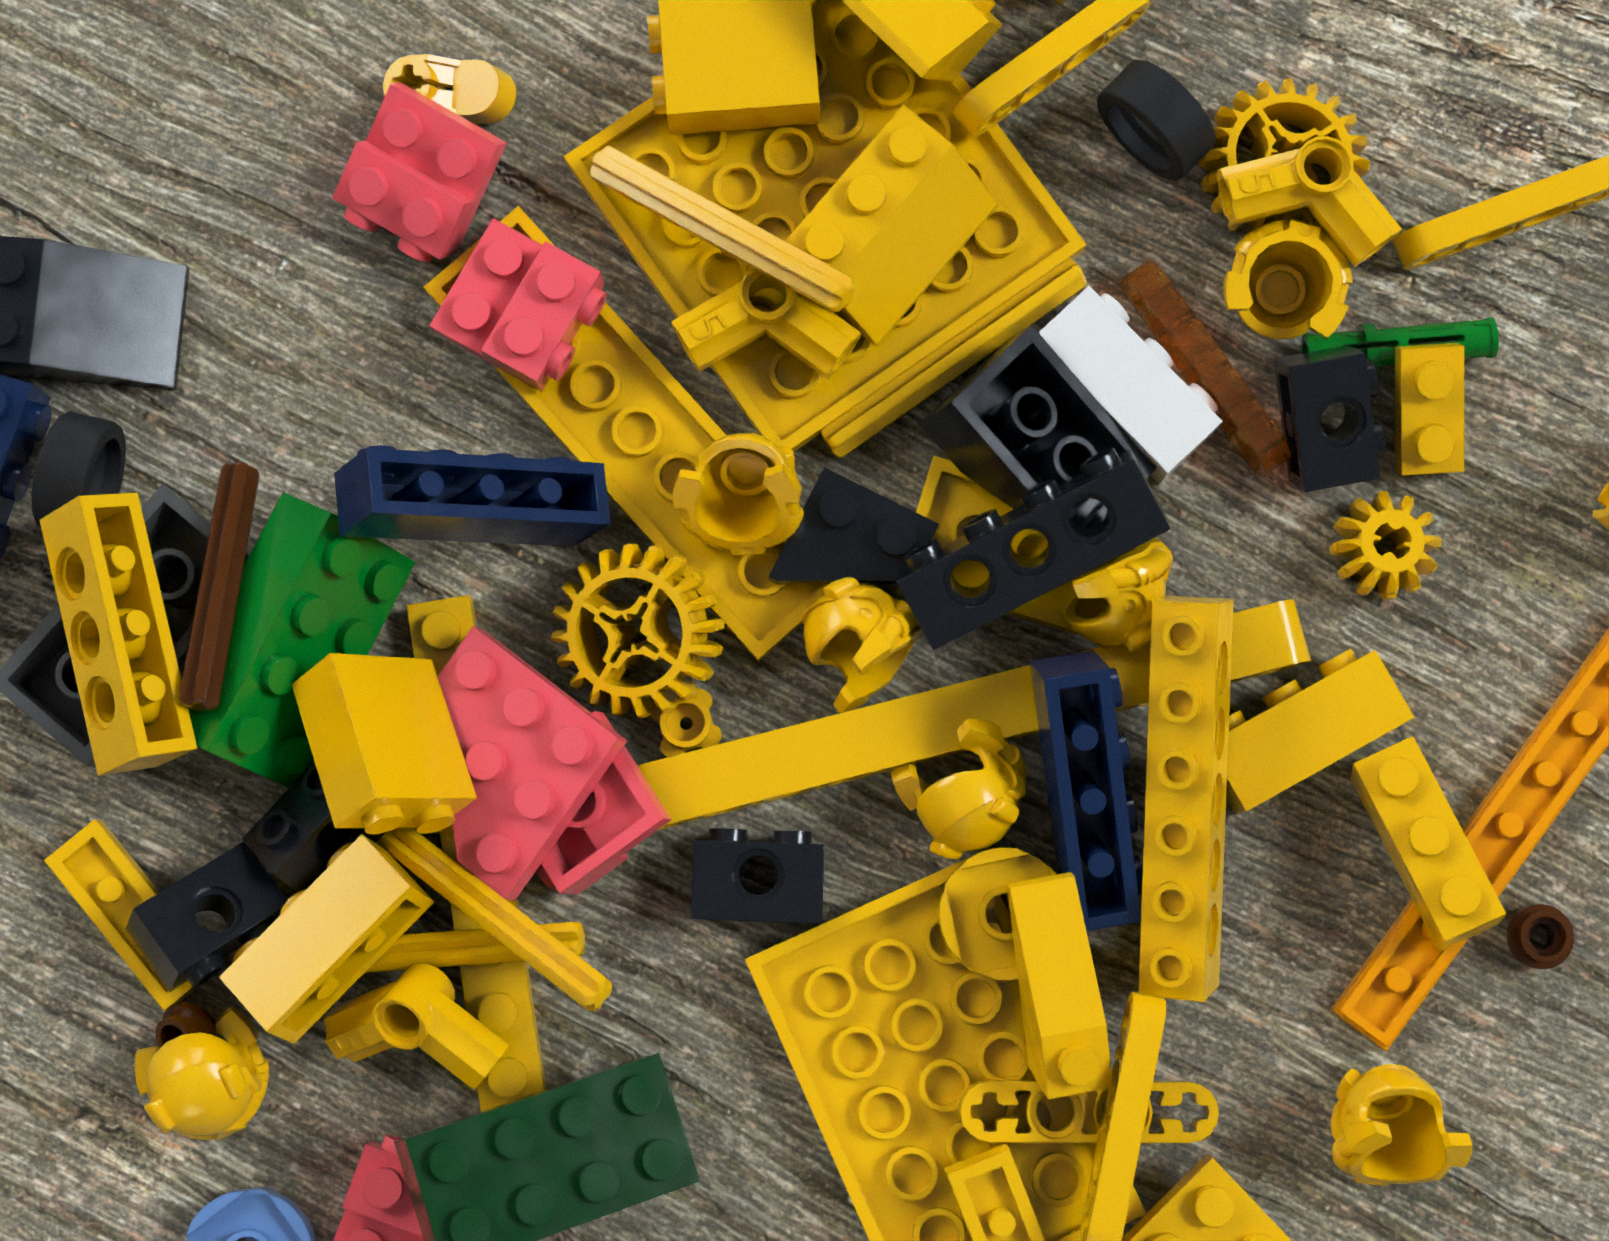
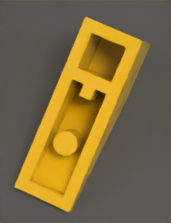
[1007,872,1113,1100]

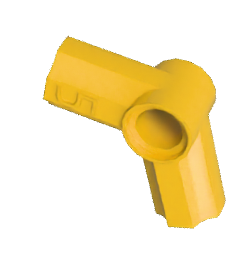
[1216,136,1402,267]
[671,268,861,380]
[324,963,510,1090]

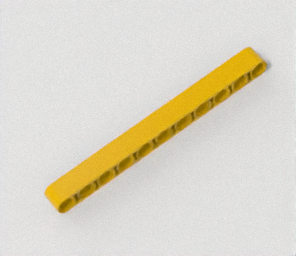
[637,599,1311,830]

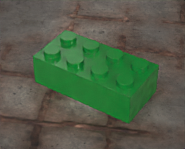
[188,492,416,788]

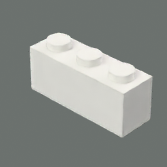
[1039,286,1223,484]

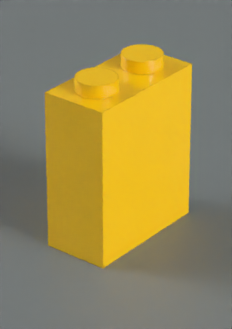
[647,0,820,135]
[291,653,477,834]

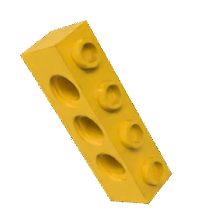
[39,492,198,776]

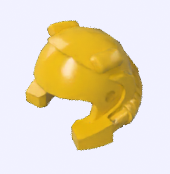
[1223,218,1353,340]
[673,433,804,555]
[1065,537,1173,651]
[802,577,923,713]
[890,718,1026,860]
[135,1006,269,1142]
[1331,1063,1473,1186]

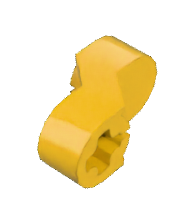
[383,54,517,125]

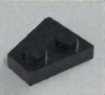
[769,467,939,584]

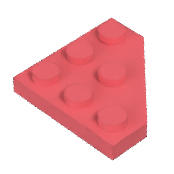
[438,626,627,900]

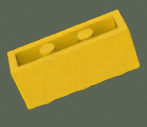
[1226,648,1415,815]
[1350,736,1506,951]
[219,834,434,1044]

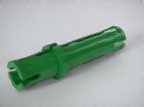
[1301,317,1499,371]

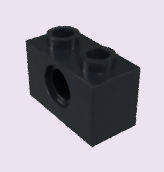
[1273,345,1386,492]
[242,761,386,892]
[691,828,825,924]
[125,841,287,992]

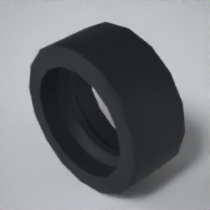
[1097,59,1216,181]
[31,411,126,527]

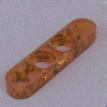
[1121,260,1291,476]

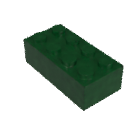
[394,1053,700,1241]

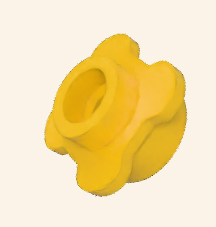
[651,688,722,757]

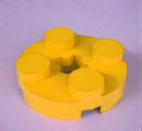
[938,848,1057,980]

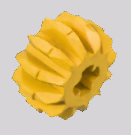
[1329,491,1442,601]

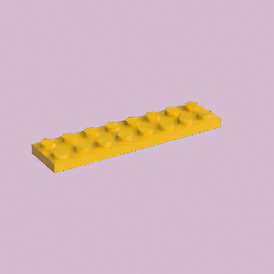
[424,206,828,662]

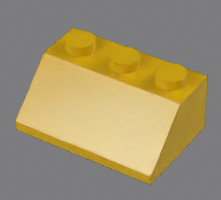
[842,0,1003,82]
[785,104,998,347]

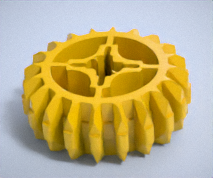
[1198,78,1370,233]
[550,543,725,718]

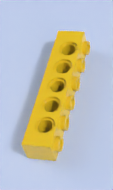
[1138,596,1234,1002]

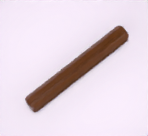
[179,461,260,712]

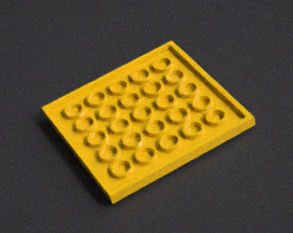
[563,0,1087,452]

